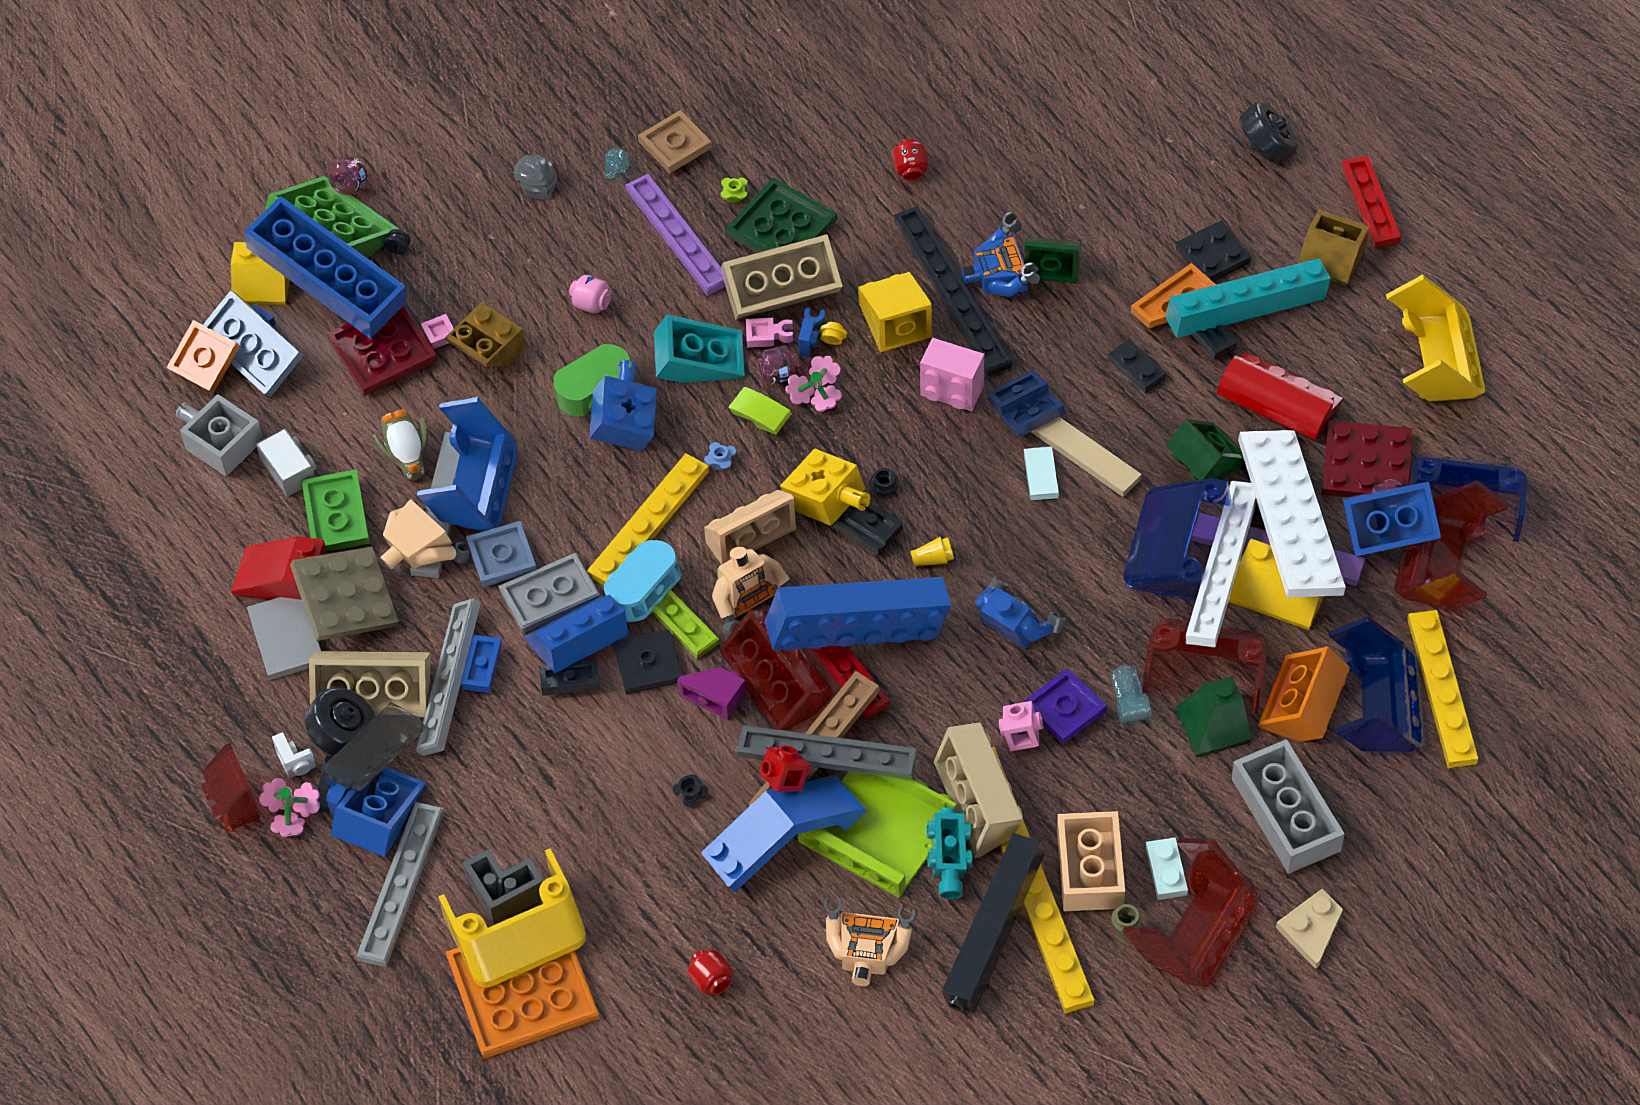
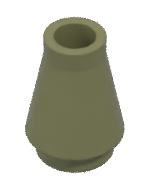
[1111,904,1142,943]

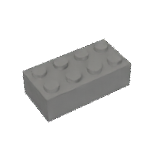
[1232,739,1344,874]

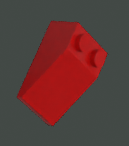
[231,536,327,600]

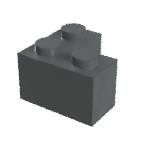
[462,849,544,925]

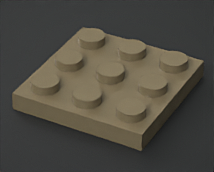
[290,547,399,641]

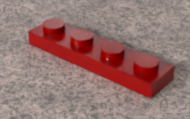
[1341,155,1401,249]
[810,645,890,720]

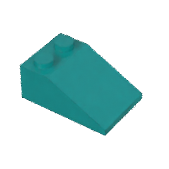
[654,315,745,383]

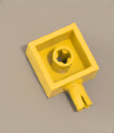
[780,449,870,526]

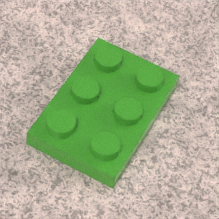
[302,469,370,552]

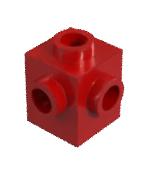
[760,745,810,792]

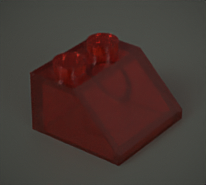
[201,743,260,832]

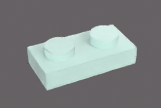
[1145,838,1188,900]

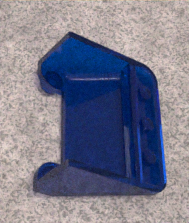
[1124,478,1232,601]

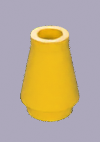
[911,537,954,567]

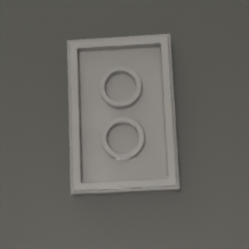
[498,553,600,634]
[247,597,321,681]

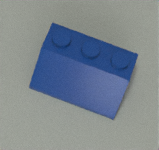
[525,594,628,673]

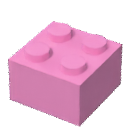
[920,338,984,412]

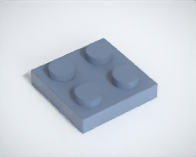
[466,521,536,588]

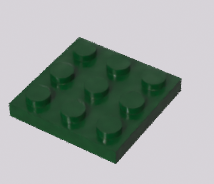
[725,178,838,253]

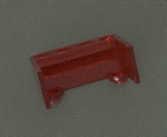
[1394,480,1508,610]
[1142,618,1269,713]
[1122,838,1258,987]

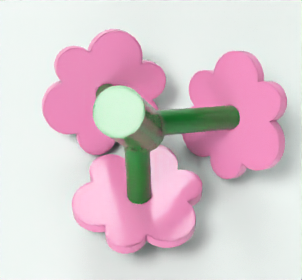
[786,356,842,412]
[259,778,320,837]

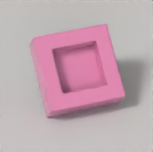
[421,314,454,349]

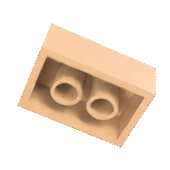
[1057,811,1125,911]

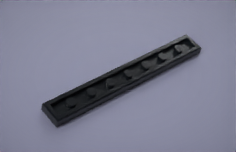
[894,206,1012,376]

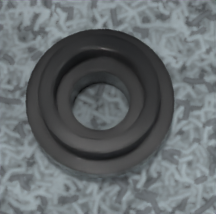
[870,468,898,495]

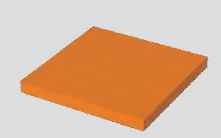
[446,948,600,1059]

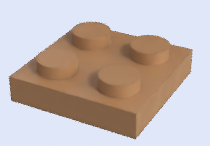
[638,110,712,174]

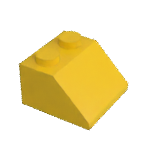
[231,242,290,305]

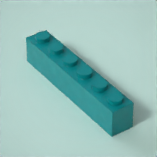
[1166,258,1331,338]

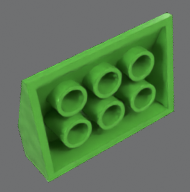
[265,176,399,259]

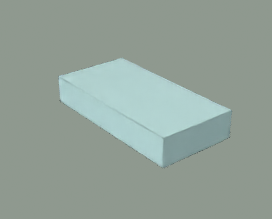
[1024,447,1059,501]

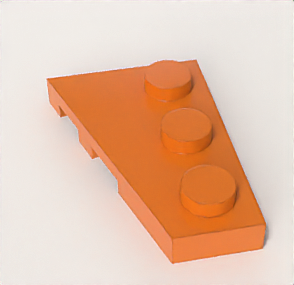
[1131,263,1216,328]

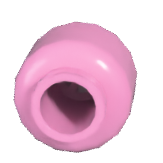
[569,275,612,314]

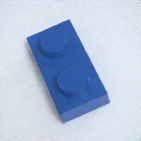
[461,635,502,693]

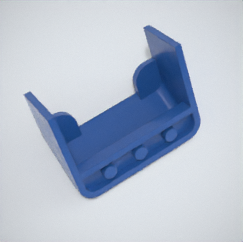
[417,397,517,532]

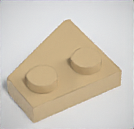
[1276,889,1343,969]

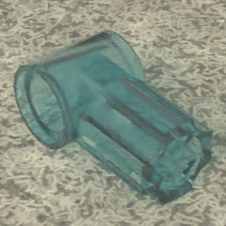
[1111,665,1151,724]

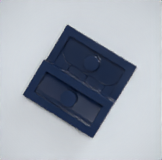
[986,370,1065,438]

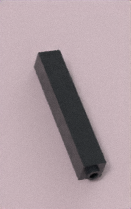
[942,833,1045,1012]

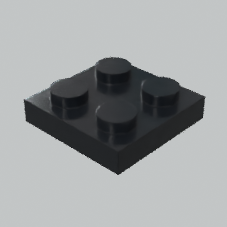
[1176,220,1251,281]

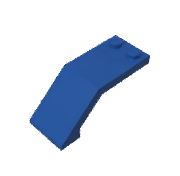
[701,775,867,892]

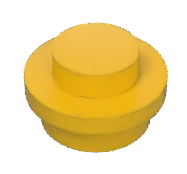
[819,322,847,345]

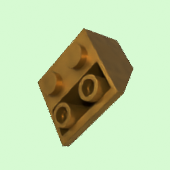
[1297,209,1369,286]
[445,302,526,367]

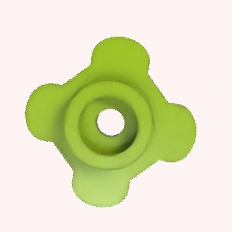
[721,178,748,203]

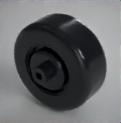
[1239,102,1297,164]
[304,687,377,758]

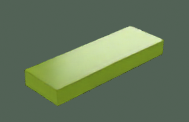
[651,589,720,660]

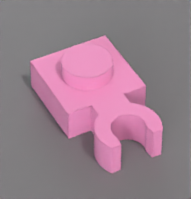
[746,318,793,348]

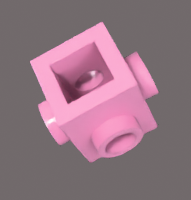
[999,701,1043,751]

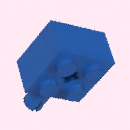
[589,360,657,451]

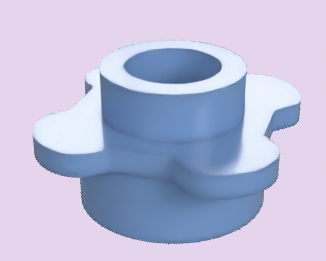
[704,442,736,471]

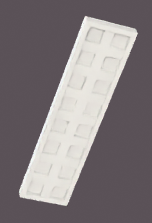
[1238,430,1345,598]

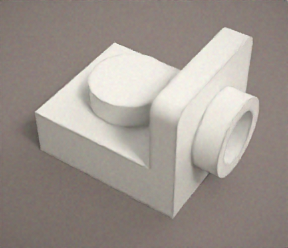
[272,732,316,779]

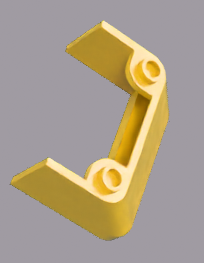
[1386,275,1485,402]
[438,848,586,987]

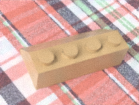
[309,651,431,717]
[934,723,1023,858]

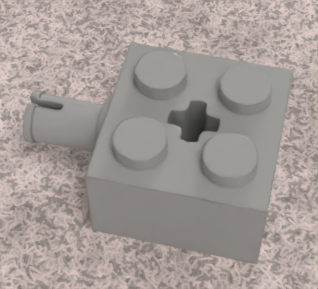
[176,394,264,476]

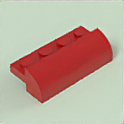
[1216,352,1343,440]

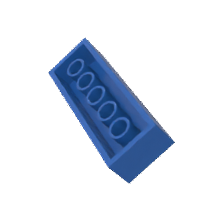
[244,196,406,339]
[765,577,951,651]

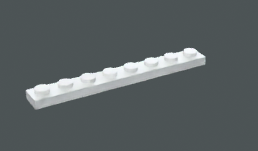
[1186,481,1257,647]

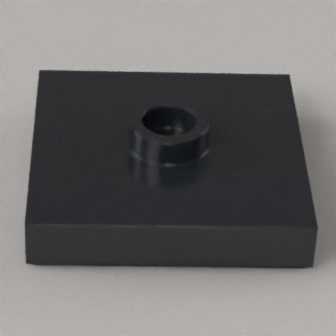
[613,629,681,694]

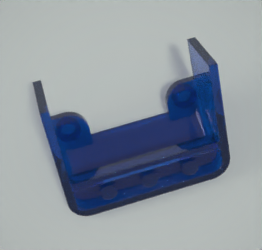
[1409,454,1527,542]
[1329,616,1425,752]

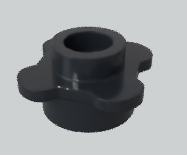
[673,775,708,807]

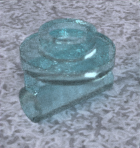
[604,147,629,179]

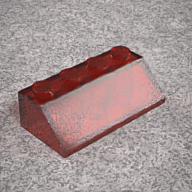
[718,609,833,731]

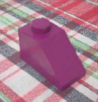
[677,667,746,720]

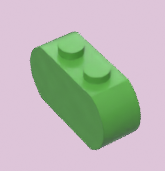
[554,344,631,416]

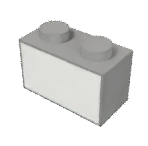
[256,429,317,497]

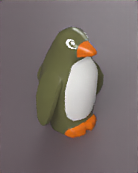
[373,409,428,481]

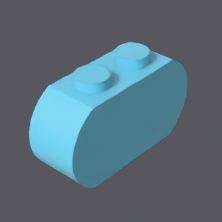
[604,540,681,622]

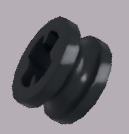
[384,229,411,255]

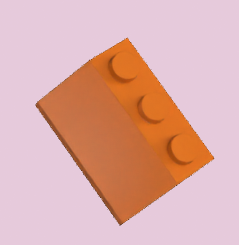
[1258,647,1350,742]

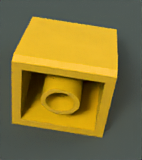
[858,272,932,352]

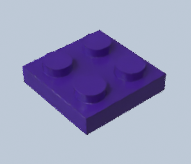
[1024,668,1107,745]

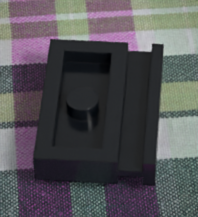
[833,502,903,556]

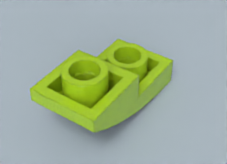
[728,387,792,434]

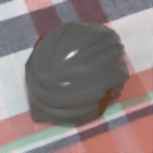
[513,154,558,200]

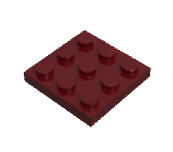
[327,306,438,396]
[1322,420,1413,498]

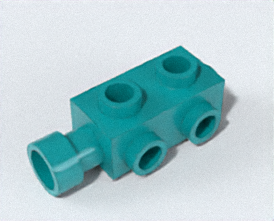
[926,807,972,899]

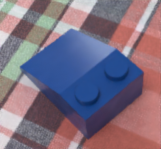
[1342,481,1441,556]
[331,761,426,857]

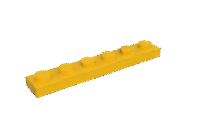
[587,453,709,586]
[1408,610,1478,768]

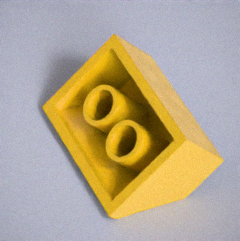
[1228,539,1324,630]

